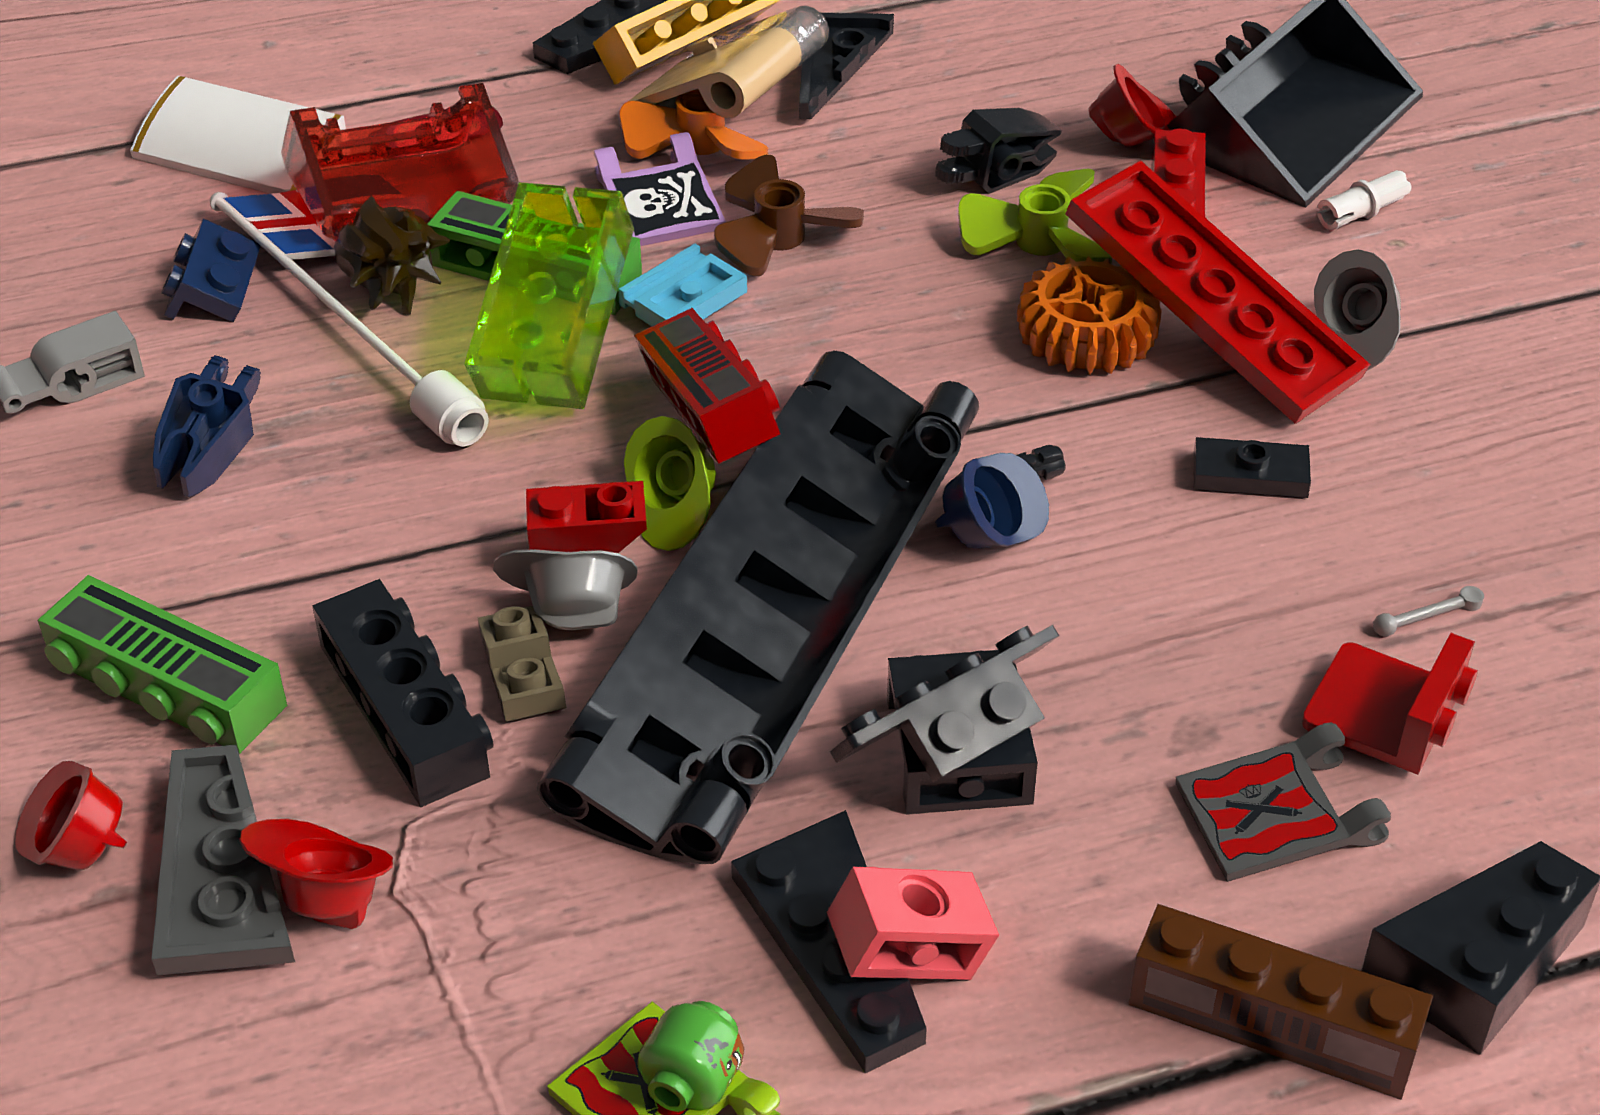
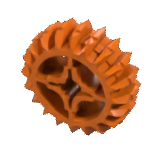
[1017,256,1162,375]

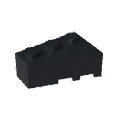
[1361,841,1600,1055]

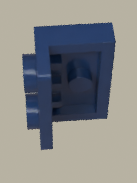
[161,218,260,322]

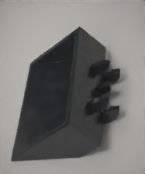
[1166,0,1423,208]

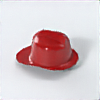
[1088,64,1177,147]
[15,761,127,870]
[240,819,393,929]

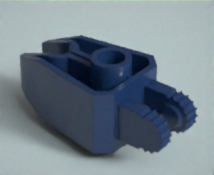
[153,355,261,497]

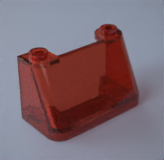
[281,83,521,240]

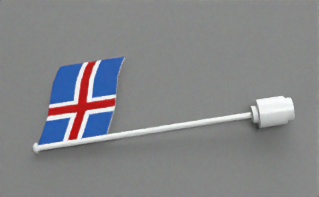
[210,179,489,447]

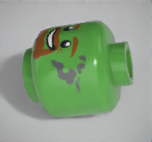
[638,1001,745,1112]

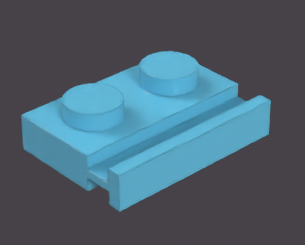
[619,243,747,326]

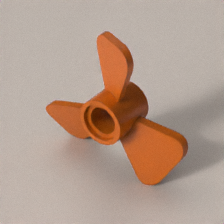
[620,89,768,159]

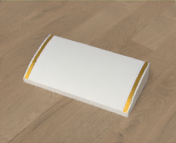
[130,76,349,194]

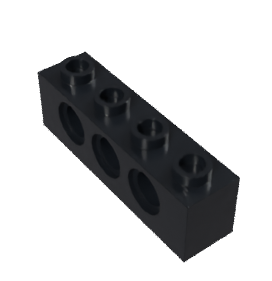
[312,579,494,807]

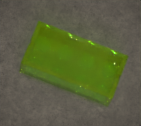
[464,182,634,409]

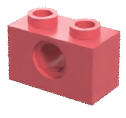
[827,867,999,980]

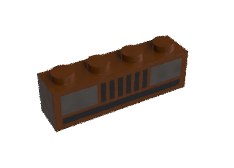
[1129,904,1433,1100]

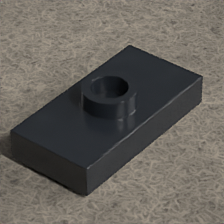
[1194,437,1311,498]

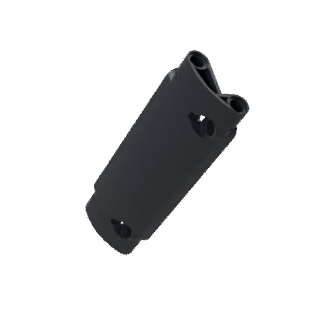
[537,351,979,864]

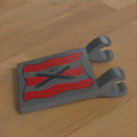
[1176,722,1391,882]

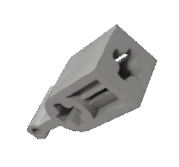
[0,310,145,413]

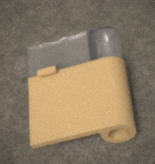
[627,6,829,118]

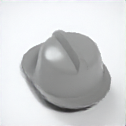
[1314,249,1401,371]
[493,550,638,630]

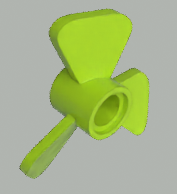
[958,169,1112,264]

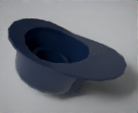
[935,453,1049,549]

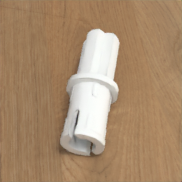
[1317,170,1411,231]

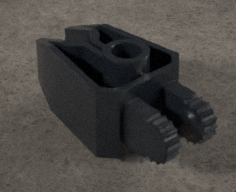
[935,108,1062,194]

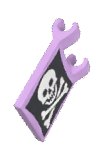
[594,132,726,246]

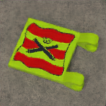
[547,1001,781,1115]

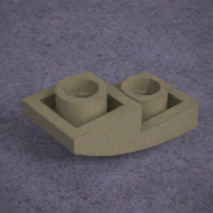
[478,606,567,722]

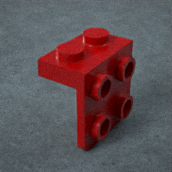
[1302,633,1478,775]

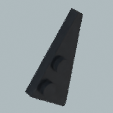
[799,12,894,119]

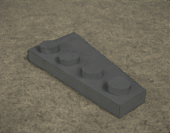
[152,745,295,975]

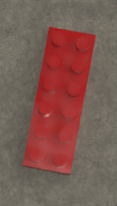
[1065,160,1371,424]

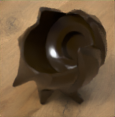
[334,196,450,315]

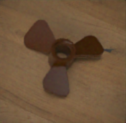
[714,155,864,276]

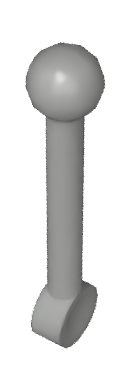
[1373,586,1484,637]

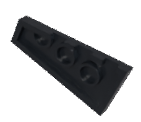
[533,0,668,74]
[731,810,927,1074]

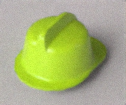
[624,416,716,551]

